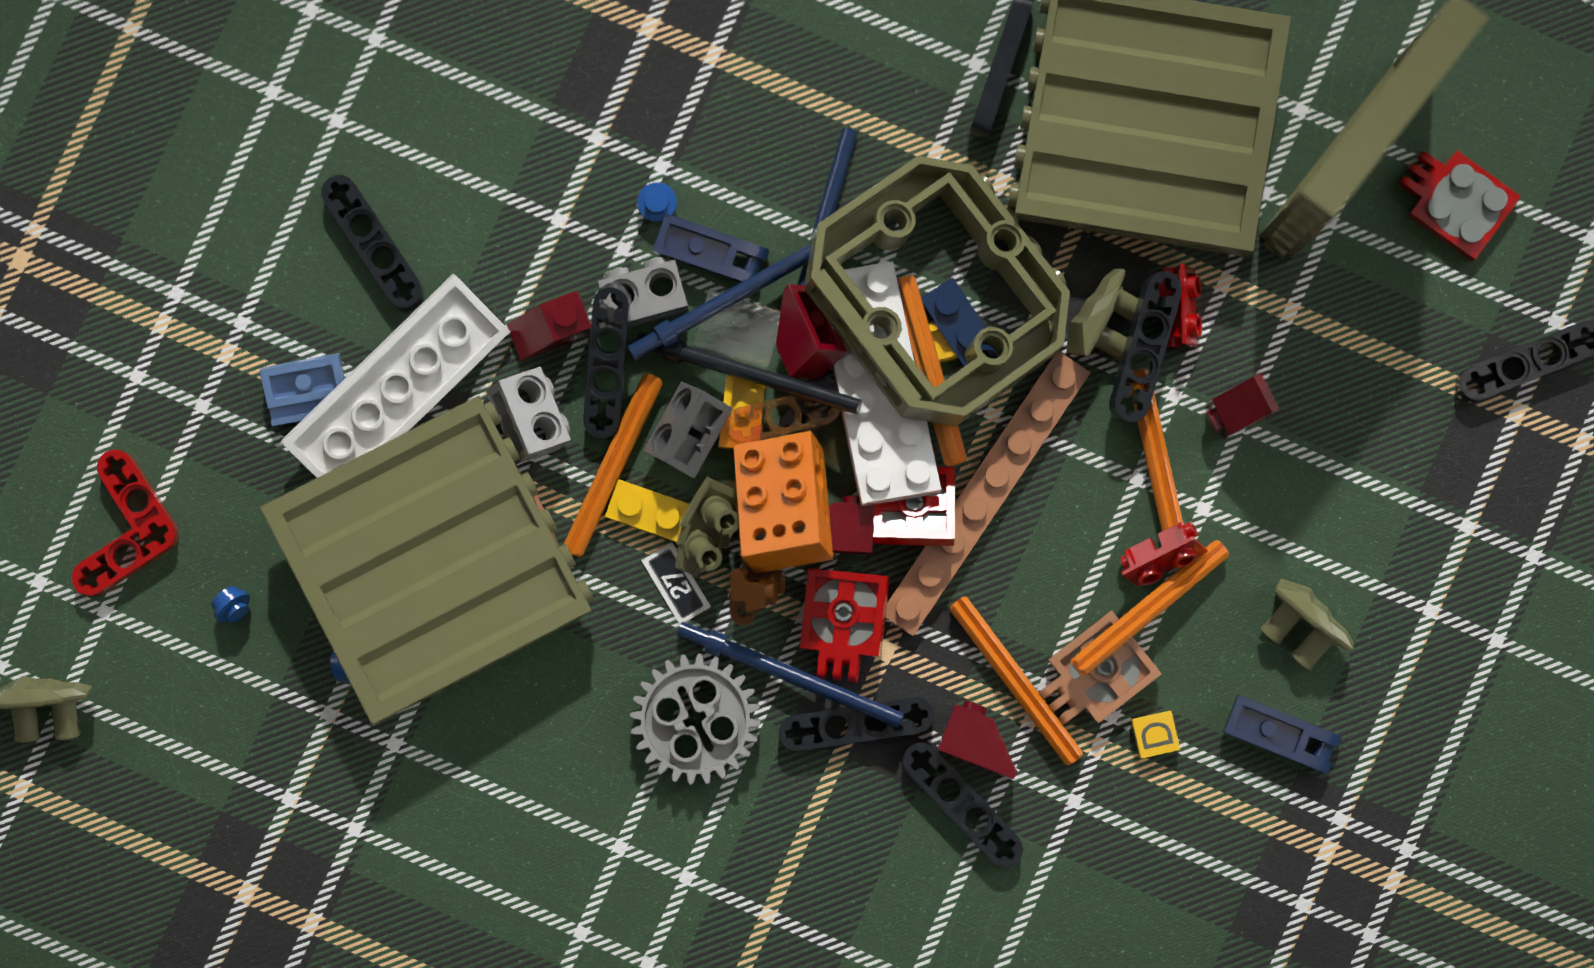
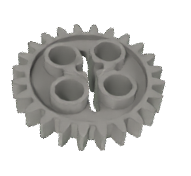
[630,654,761,785]

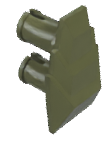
[1066,269,1150,361]
[675,477,739,577]
[1260,579,1354,670]
[0,676,93,743]

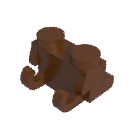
[729,558,786,626]

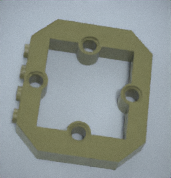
[804,156,1070,426]

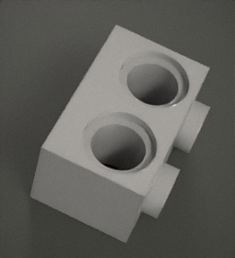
[598,257,689,328]
[486,367,571,465]

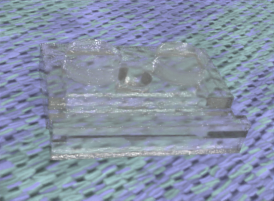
[692,290,780,369]

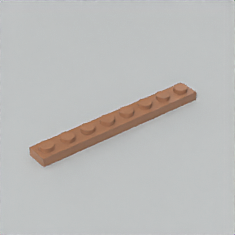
[885,351,1091,637]

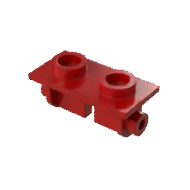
[1159,264,1202,348]
[1120,522,1208,587]

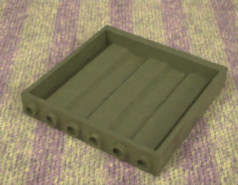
[1007,0,1291,257]
[1259,0,1489,259]
[260,396,595,725]

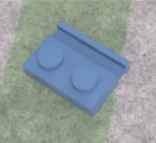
[259,353,345,426]

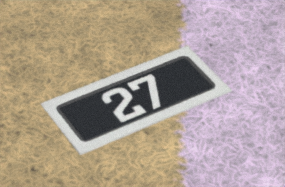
[641,542,711,625]

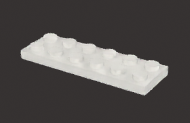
[832,262,941,507]
[281,274,510,478]

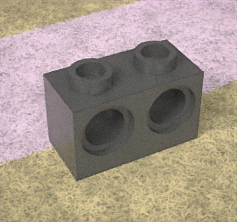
[643,381,733,479]

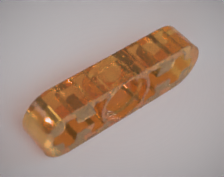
[726,395,840,444]

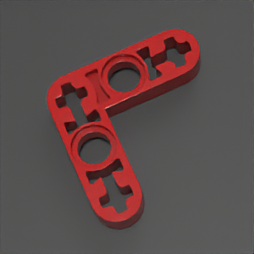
[72,450,179,596]

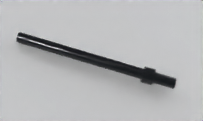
[636,332,862,415]

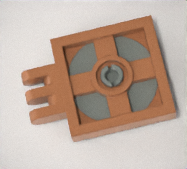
[1039,611,1161,725]

